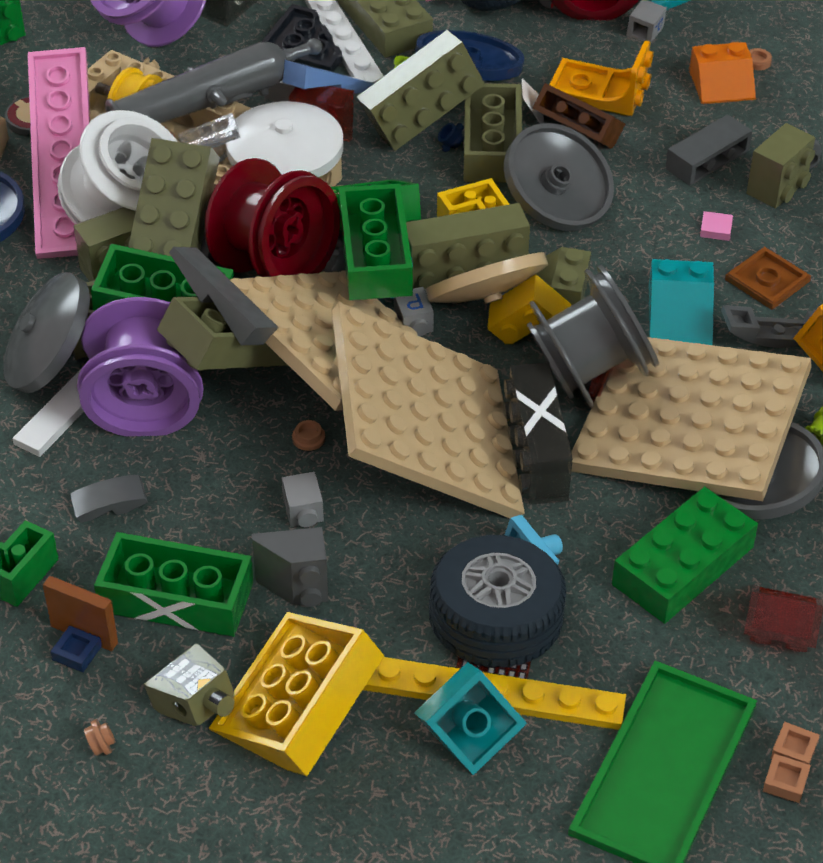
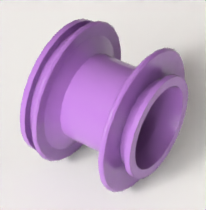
[91,0,206,47]
[77,297,204,436]

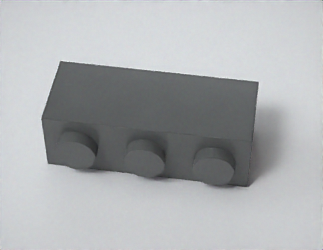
[665,114,753,186]

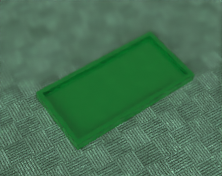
[568,660,757,863]

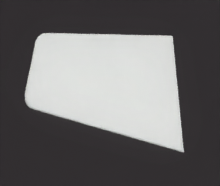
[522,79,544,124]

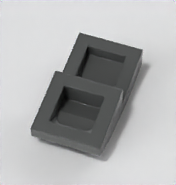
[70,475,148,523]

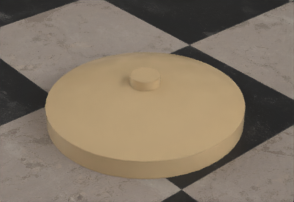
[425,252,548,304]

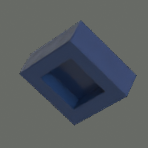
[50,625,102,672]

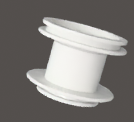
[57,110,178,225]

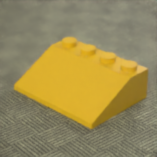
[209,612,384,776]

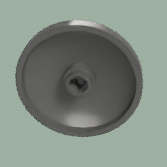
[504,123,614,231]
[3,272,90,393]
[696,422,823,520]

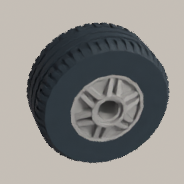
[429,535,566,668]

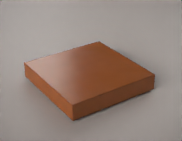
[725,247,811,310]
[43,576,118,651]

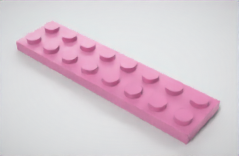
[28,47,90,259]

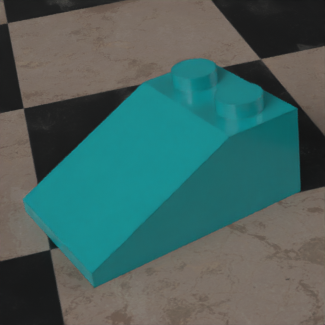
[649,259,714,345]

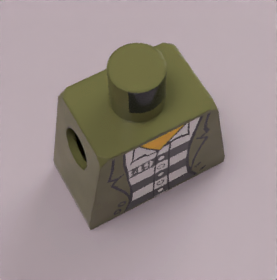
[144,643,235,726]

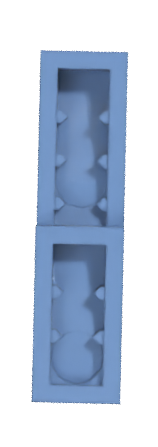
[283,60,374,95]

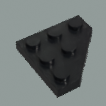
[262,4,342,72]

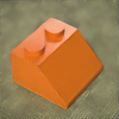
[689,42,756,104]

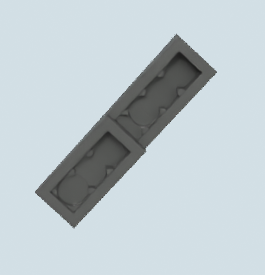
[169,247,279,345]

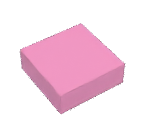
[700,211,733,241]

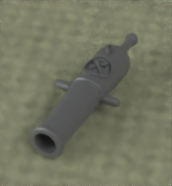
[105,38,322,123]

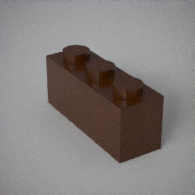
[532,83,626,148]

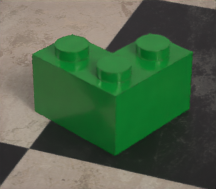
[0,520,59,607]

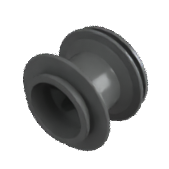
[526,264,660,408]

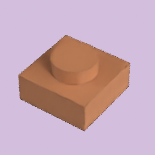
[771,722,820,764]
[763,753,811,803]

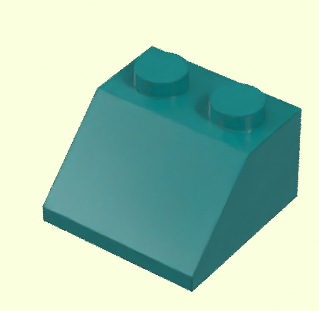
[414,662,527,775]

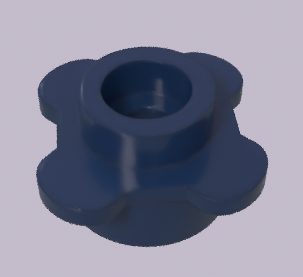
[438,123,464,152]

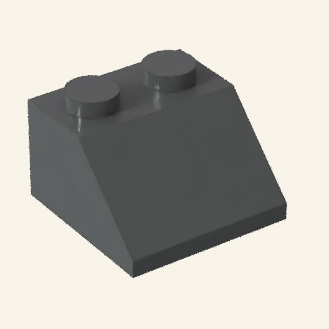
[252,527,328,607]

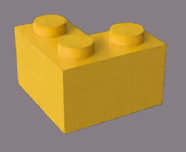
[437,178,509,217]
[488,274,572,344]

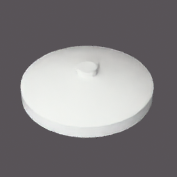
[225,101,343,178]

